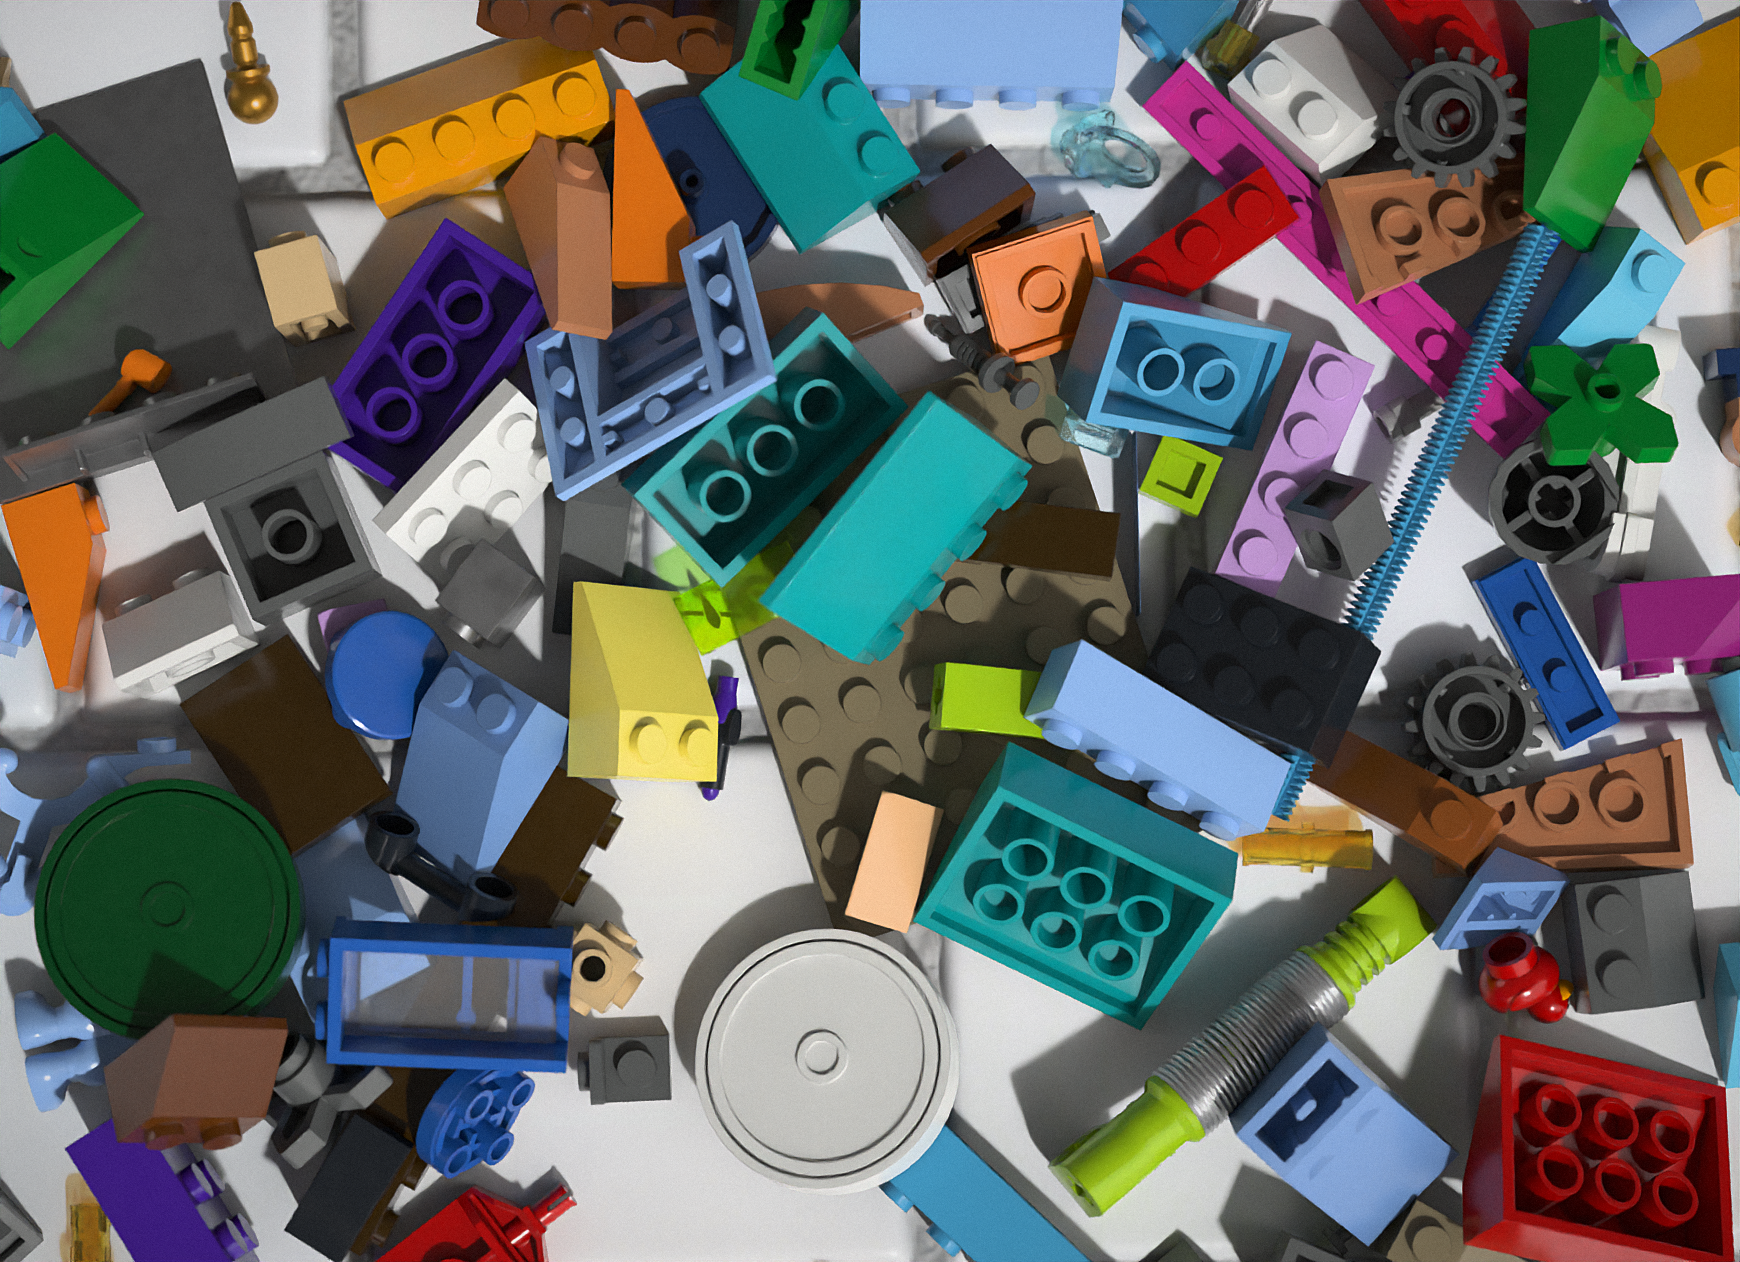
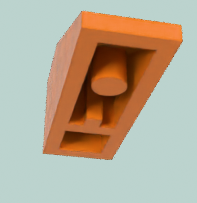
[611,89,703,290]
[1,483,110,693]

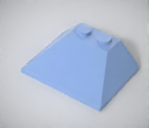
[524,220,777,501]

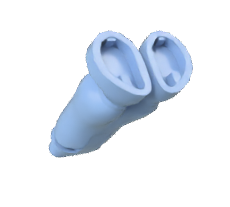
[14,990,136,1112]

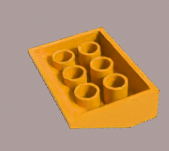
[1642,16,1740,245]

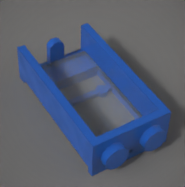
[315,916,574,1073]

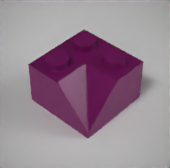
[1593,574,1740,681]

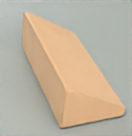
[845,790,944,933]

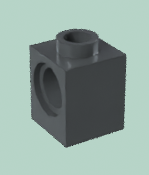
[1284,469,1394,582]

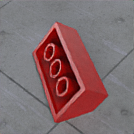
[1358,0,1536,136]

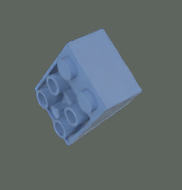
[1228,1021,1459,1246]

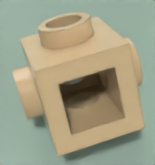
[570,920,644,1016]

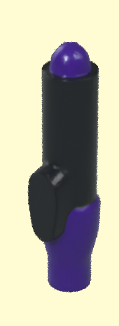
[698,675,742,801]

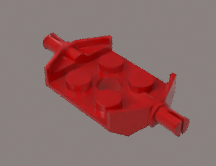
[375,1182,577,1262]

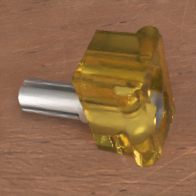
[1200,0,1273,82]

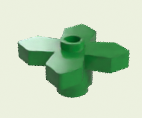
[1523,343,1679,466]

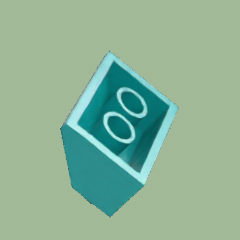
[698,44,921,255]

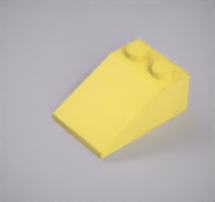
[567,581,718,782]

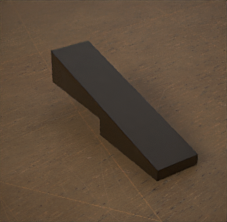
[955,501,1121,582]

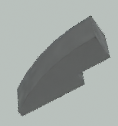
[151,376,354,512]

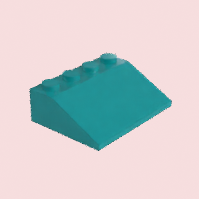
[758,391,1032,665]
[913,741,1239,1031]

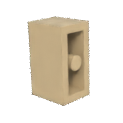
[254,231,356,347]

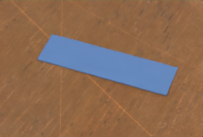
[1131,431,1141,618]

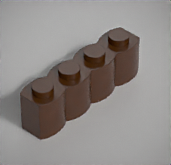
[476,0,739,75]

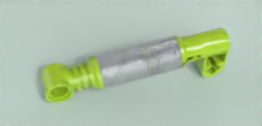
[1047,875,1438,1218]

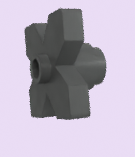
[264,1029,393,1169]

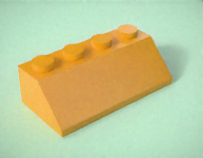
[343,36,615,220]

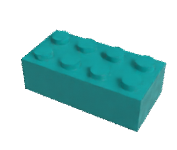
[621,306,909,588]

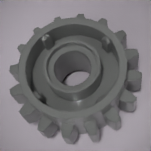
[1383,47,1527,188]
[1401,652,1545,793]

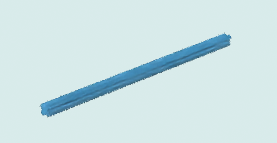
[1271,222,1560,822]

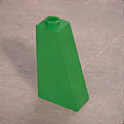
[738,0,861,101]

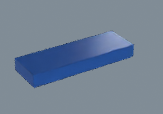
[1471,557,1620,751]

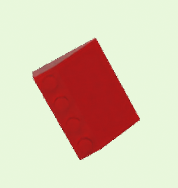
[1462,1034,1735,1262]

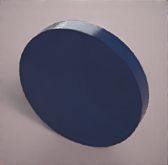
[603,96,779,263]

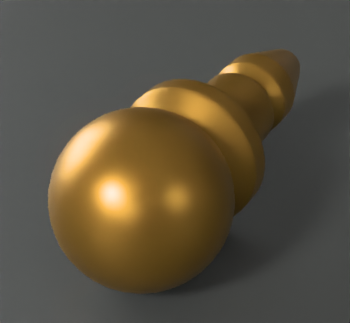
[225,1,278,124]

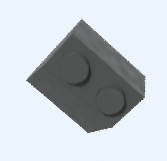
[1561,871,1705,1015]

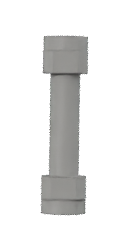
[1373,338,1522,444]

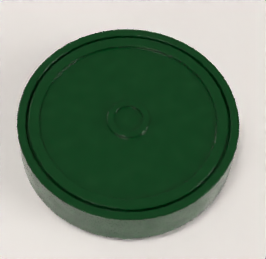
[34,779,306,1042]

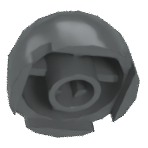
[1488,437,1619,565]

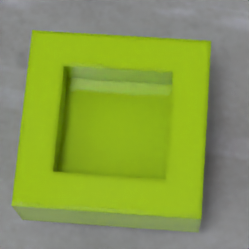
[1138,436,1223,519]

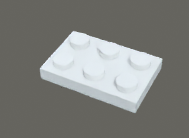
[372,378,552,586]

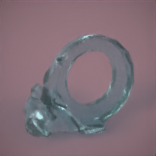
[1059,109,1161,189]

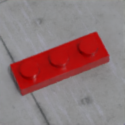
[1107,165,1302,298]

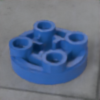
[324,611,449,741]
[416,1069,535,1178]

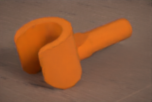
[88,349,172,416]

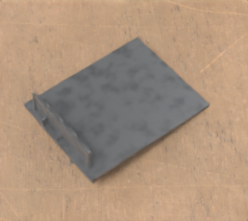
[0,61,298,504]

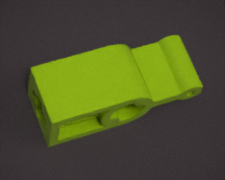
[929,662,1045,739]

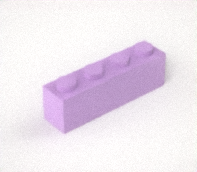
[1211,340,1375,598]

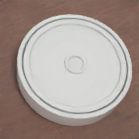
[695,929,960,1195]

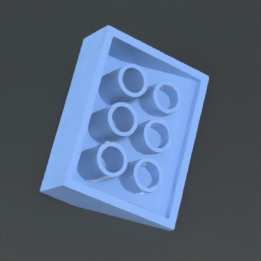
[860,0,1123,111]

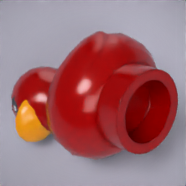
[1478,932,1574,1024]

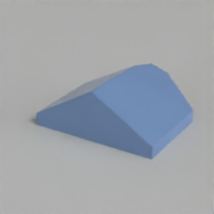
[1432,847,1570,950]

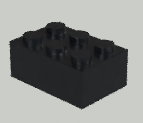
[1141,566,1382,769]

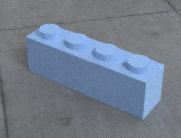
[1023,640,1291,841]

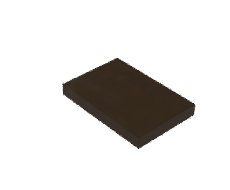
[179,634,393,859]

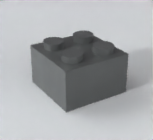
[203,451,383,626]

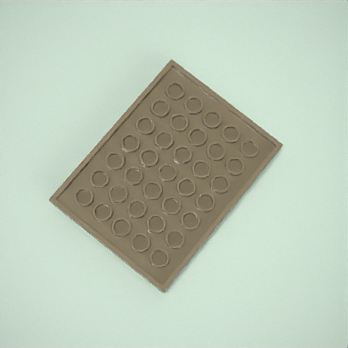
[724,355,1203,937]

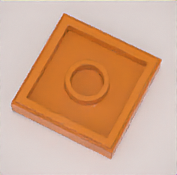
[966,210,1107,366]

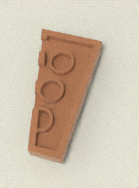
[1318,152,1541,305]
[1431,738,1694,878]

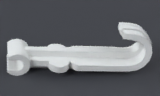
[1583,325,1681,584]

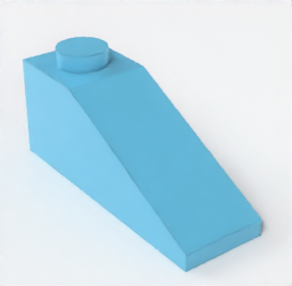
[1511,226,1686,414]

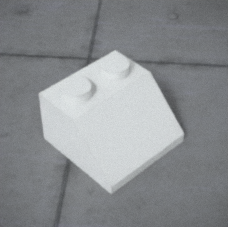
[1227,24,1401,189]
[101,567,261,699]

